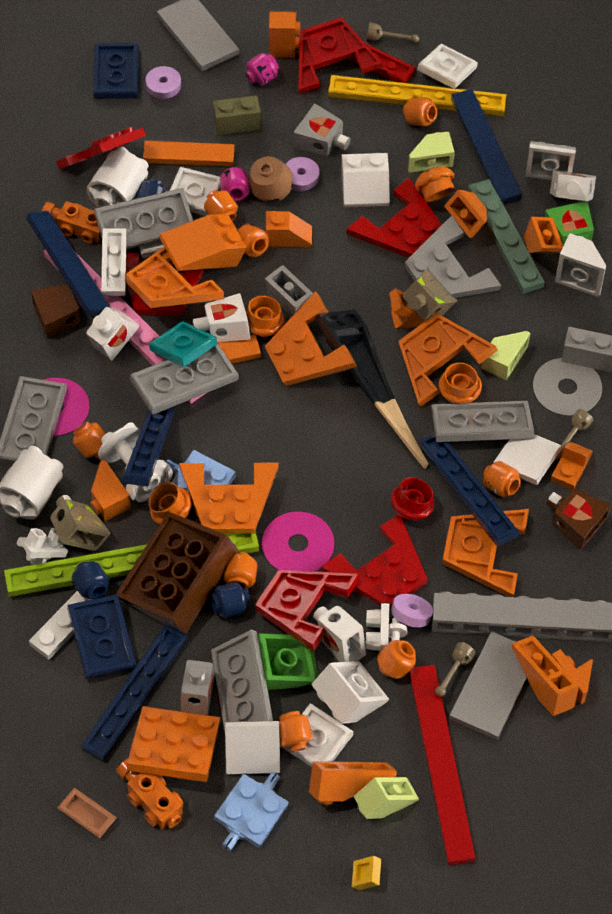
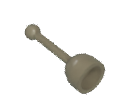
[366,22,419,43]
[555,409,593,460]
[435,642,475,697]

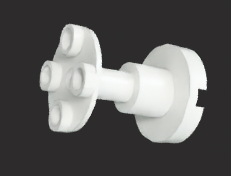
[98,423,173,502]

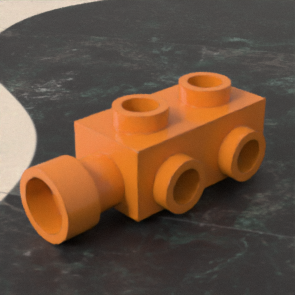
[42,201,102,244]
[116,759,183,829]

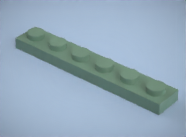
[468,179,545,294]

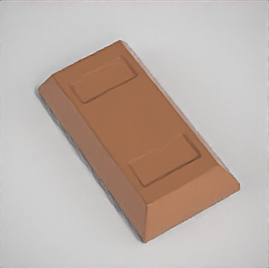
[57,788,117,839]

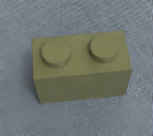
[213,96,261,135]

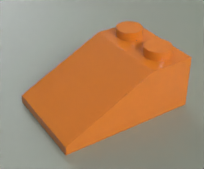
[159,214,247,271]

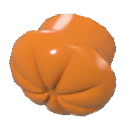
[415,166,455,202]
[245,296,285,337]
[439,363,482,404]
[148,482,192,525]

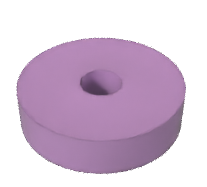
[146,66,181,99]
[286,157,319,191]
[391,594,433,627]

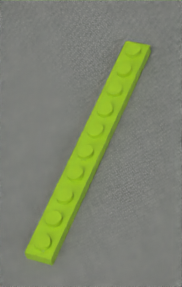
[4,532,259,597]

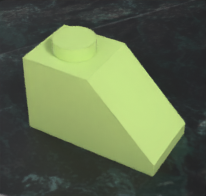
[408,132,455,173]
[481,331,530,380]
[354,777,419,819]

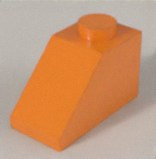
[444,189,487,238]
[266,211,312,247]
[524,217,563,254]
[90,459,131,522]

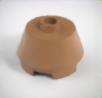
[249,156,293,202]

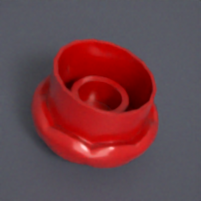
[391,477,434,521]

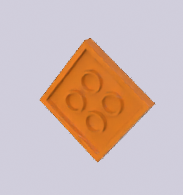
[127,706,220,782]

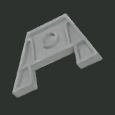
[404,216,501,298]

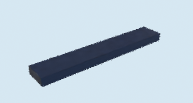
[451,89,522,203]
[26,211,111,317]
[123,407,174,487]
[418,434,519,546]
[81,624,188,762]

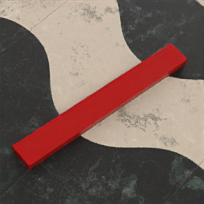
[409,665,475,866]

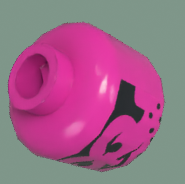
[245,53,279,86]
[220,167,250,201]

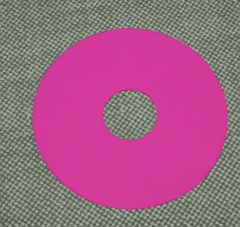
[43,378,89,436]
[262,512,334,572]

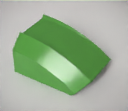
[258,633,319,690]

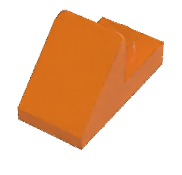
[389,288,426,329]
[551,442,593,490]
[552,649,593,705]

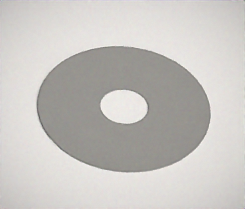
[533,358,602,415]

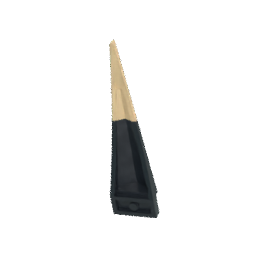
[315,309,428,469]

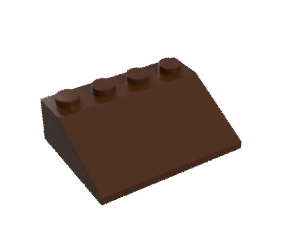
[115,511,238,635]

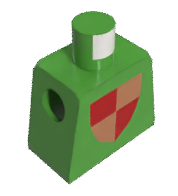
[544,201,594,246]

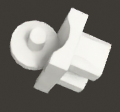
[16,528,68,565]
[365,603,407,653]

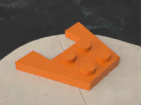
[125,247,224,308]
[265,291,357,386]
[398,313,498,407]
[179,463,279,534]
[442,509,529,597]

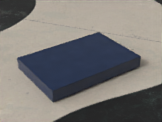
[93,43,139,99]
[67,594,137,679]

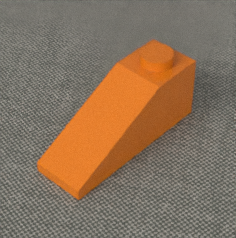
[512,636,579,716]
[309,761,397,805]

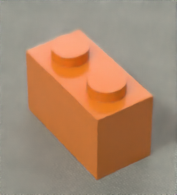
[269,12,300,59]

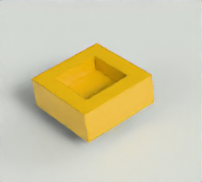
[352,856,381,890]

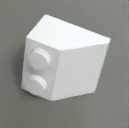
[525,141,576,180]
[341,153,390,207]
[555,234,606,297]
[311,661,389,724]

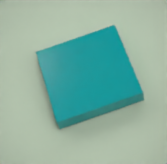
[149,321,217,367]

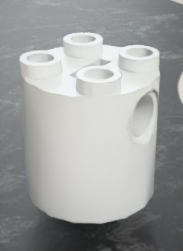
[87,146,149,208]
[0,446,64,519]

